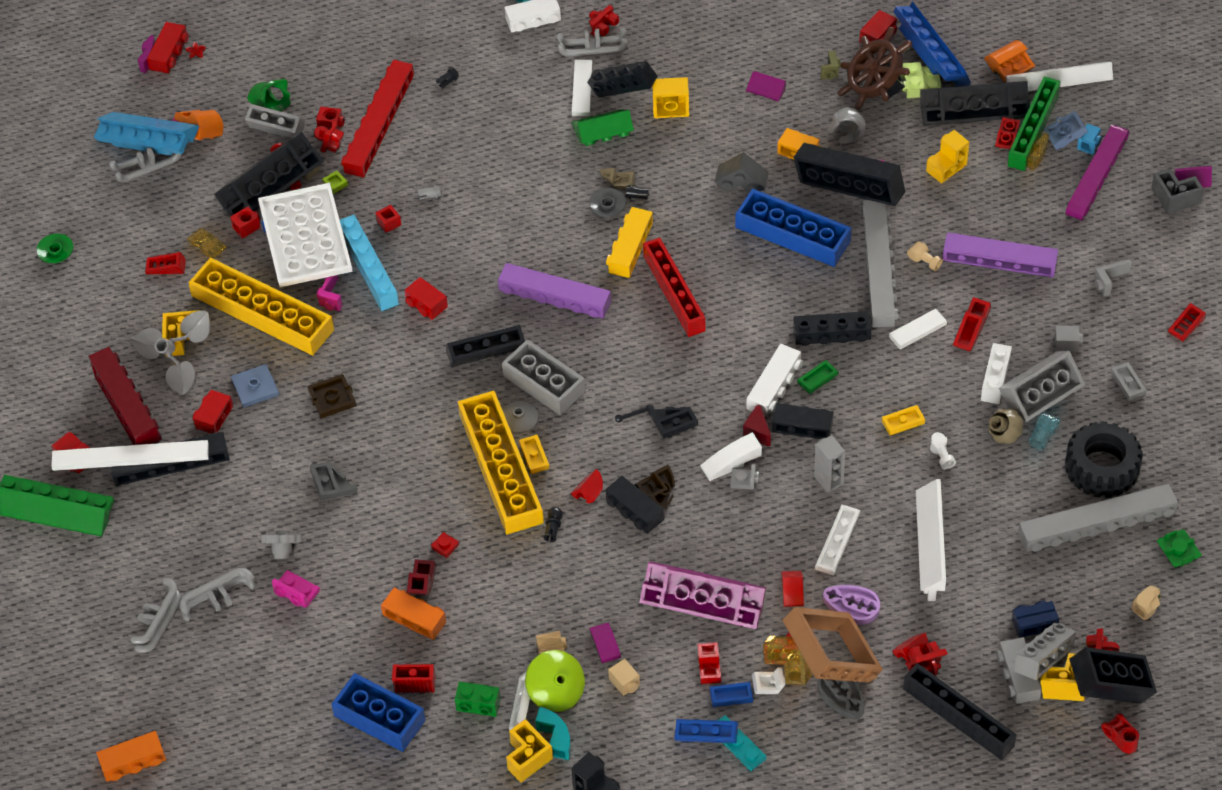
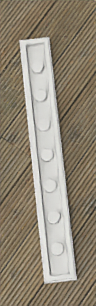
[51,440,209,471]

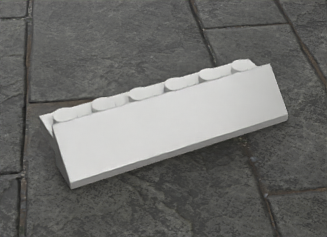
[916,479,946,601]

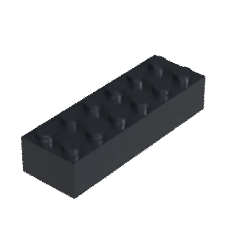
[793,143,906,207]

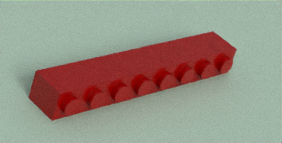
[341,60,414,178]

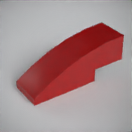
[953,297,991,352]

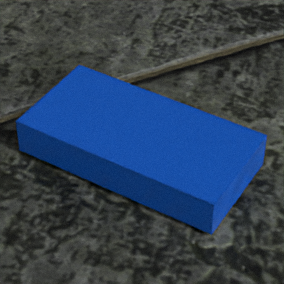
[709,682,753,707]

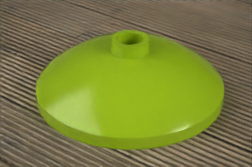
[525,650,585,712]

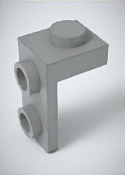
[1094,259,1132,296]

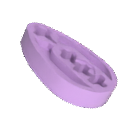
[823,585,880,625]

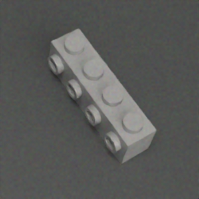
[1013,623,1076,680]

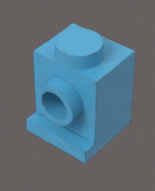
[1077,123,1102,155]

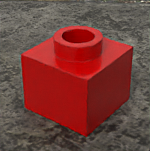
[375,205,402,233]

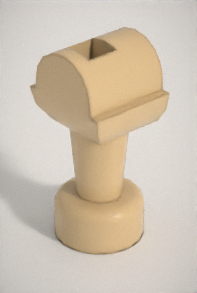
[907,241,943,272]

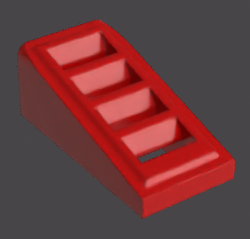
[145,252,186,274]
[1167,303,1206,342]

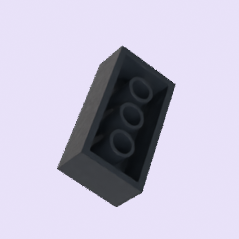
[1069,647,1157,703]

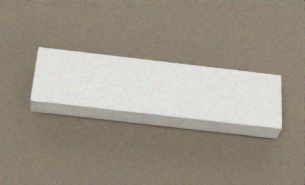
[572,60,592,116]
[815,505,860,576]

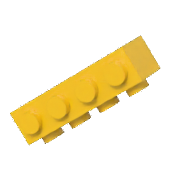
[606,207,653,278]

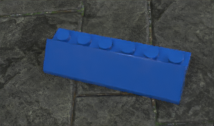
[893,1,971,86]

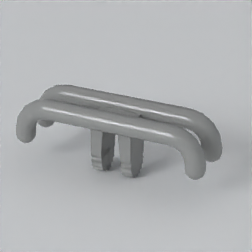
[557,28,628,57]
[109,147,182,182]
[180,568,256,621]
[130,578,181,653]

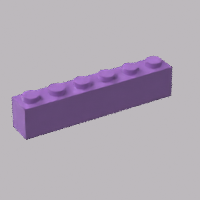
[943,233,1058,278]
[498,263,611,319]

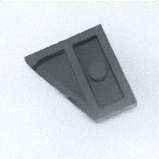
[310,462,358,500]

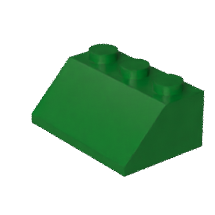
[571,109,634,146]

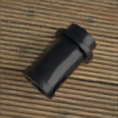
[436,68,459,89]
[626,185,649,200]

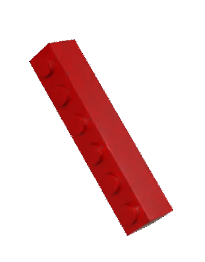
[643,237,706,337]

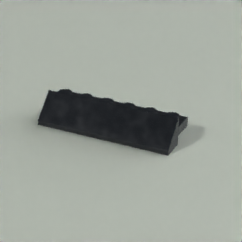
[920,81,1030,126]
[213,132,324,217]

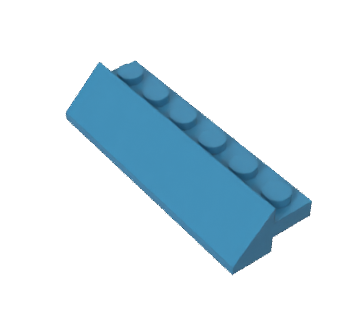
[94,112,199,156]

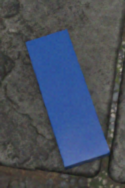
[674,719,738,743]

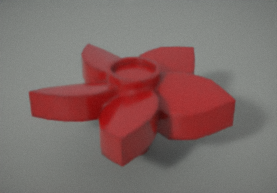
[185,42,206,59]

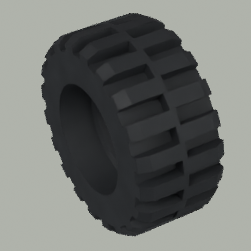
[1065,421,1143,498]

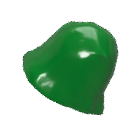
[247,79,291,112]

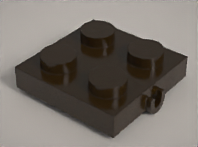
[307,374,356,419]

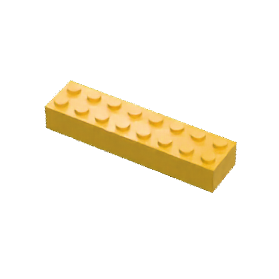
[188,257,334,356]
[458,391,544,535]

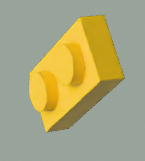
[881,405,925,436]
[519,435,549,474]

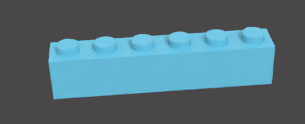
[340,215,399,311]

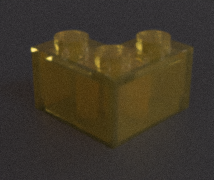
[763,636,812,685]

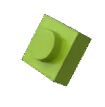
[322,171,348,194]

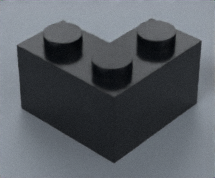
[571,752,620,790]

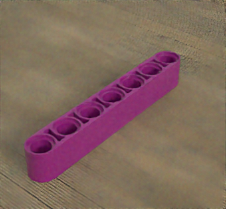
[1065,124,1130,221]

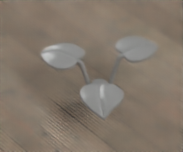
[130,311,210,395]

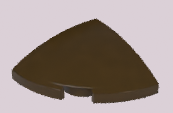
[634,464,675,509]

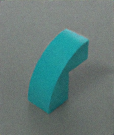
[535,707,571,760]

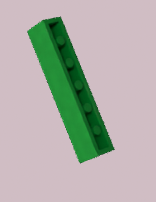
[1008,76,1061,171]

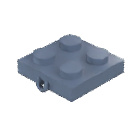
[1044,111,1088,150]

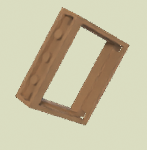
[783,607,883,683]

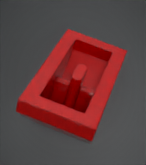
[781,571,804,607]

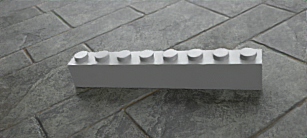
[863,200,898,327]
[1018,484,1178,552]

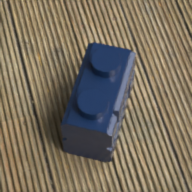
[1012,600,1059,638]

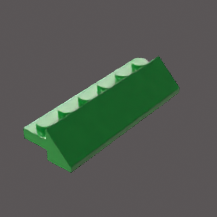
[0,474,115,537]

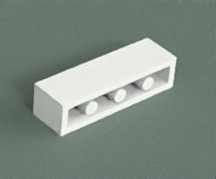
[747,343,803,417]

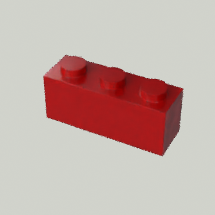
[147,22,189,74]

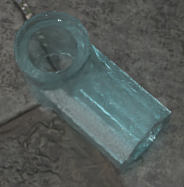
[1029,412,1061,450]

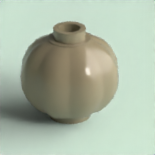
[988,408,1024,444]

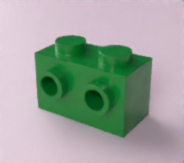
[455,681,501,717]

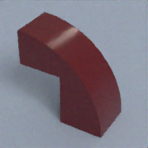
[407,559,436,595]

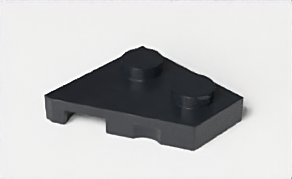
[648,406,698,439]

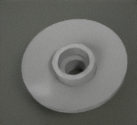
[502,401,538,433]

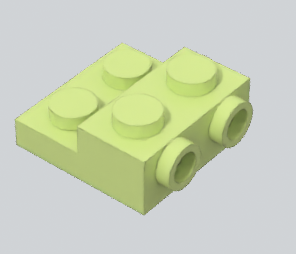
[901,62,942,98]

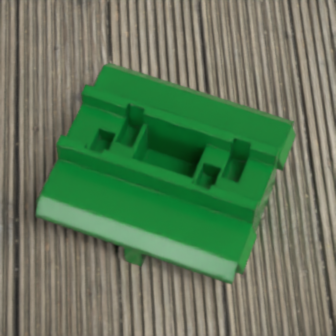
[1157,529,1202,568]

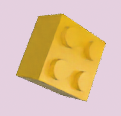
[652,77,689,118]

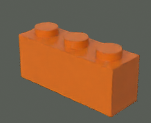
[381,588,446,640]
[96,730,166,782]

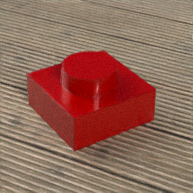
[431,532,459,558]

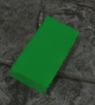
[797,360,839,394]

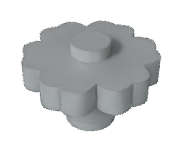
[261,530,302,559]

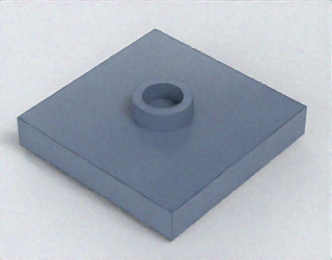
[231,364,279,408]

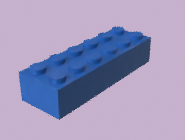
[735,189,852,267]

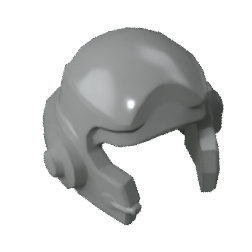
[828,107,866,145]

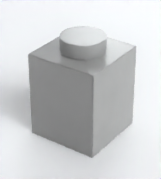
[1054,325,1083,352]

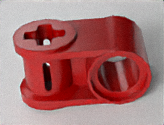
[1101,713,1139,754]

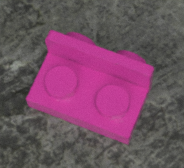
[272,570,320,608]

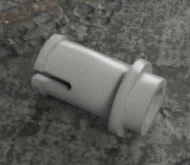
[418,184,441,200]

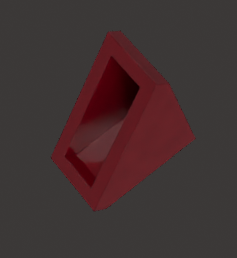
[743,405,771,446]

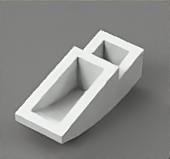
[700,432,762,481]

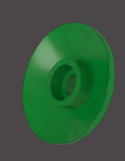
[37,234,74,263]

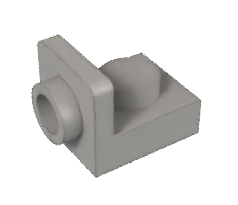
[730,464,759,490]

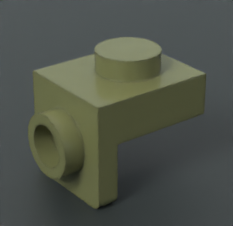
[820,51,841,79]

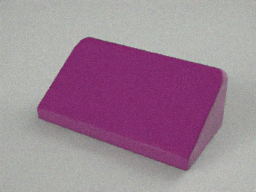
[746,71,786,101]
[1174,166,1212,188]

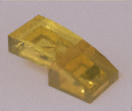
[1027,133,1049,171]
[187,228,226,258]

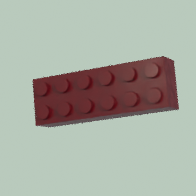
[88,347,162,445]

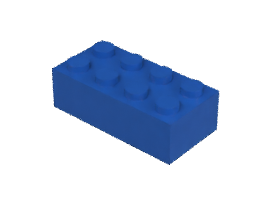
[332,673,426,752]

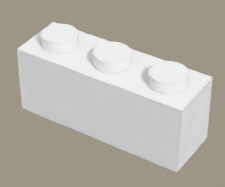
[505,0,561,32]
[981,343,1012,404]

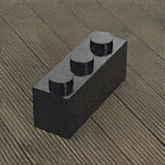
[772,403,834,439]
[605,476,664,534]

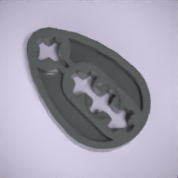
[817,672,864,719]

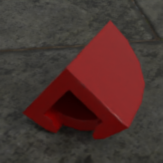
[571,469,603,504]
[892,632,928,665]

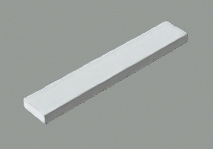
[1006,61,1113,91]

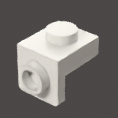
[752,668,786,694]

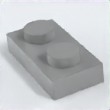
[1111,362,1147,401]

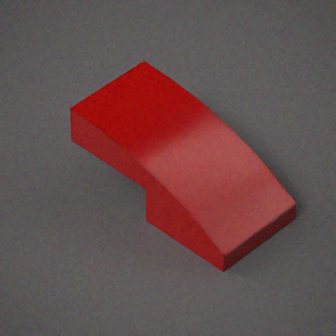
[697,642,721,684]

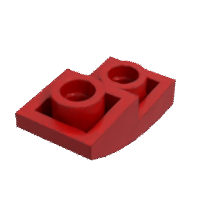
[995,117,1020,150]

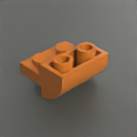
[984,40,1035,82]
[174,110,223,140]

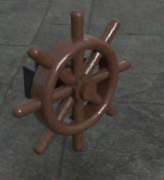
[838,27,912,110]

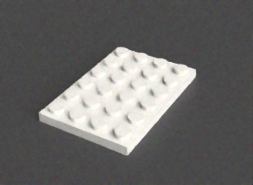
[258,183,353,287]

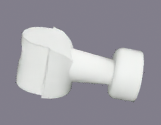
[930,432,956,470]

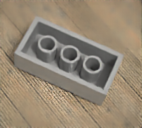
[502,339,586,416]
[999,351,1086,422]

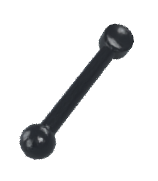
[615,404,652,422]

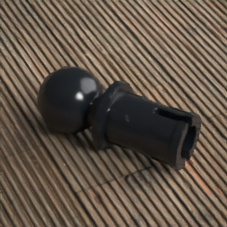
[544,507,563,542]

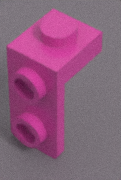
[317,275,342,311]

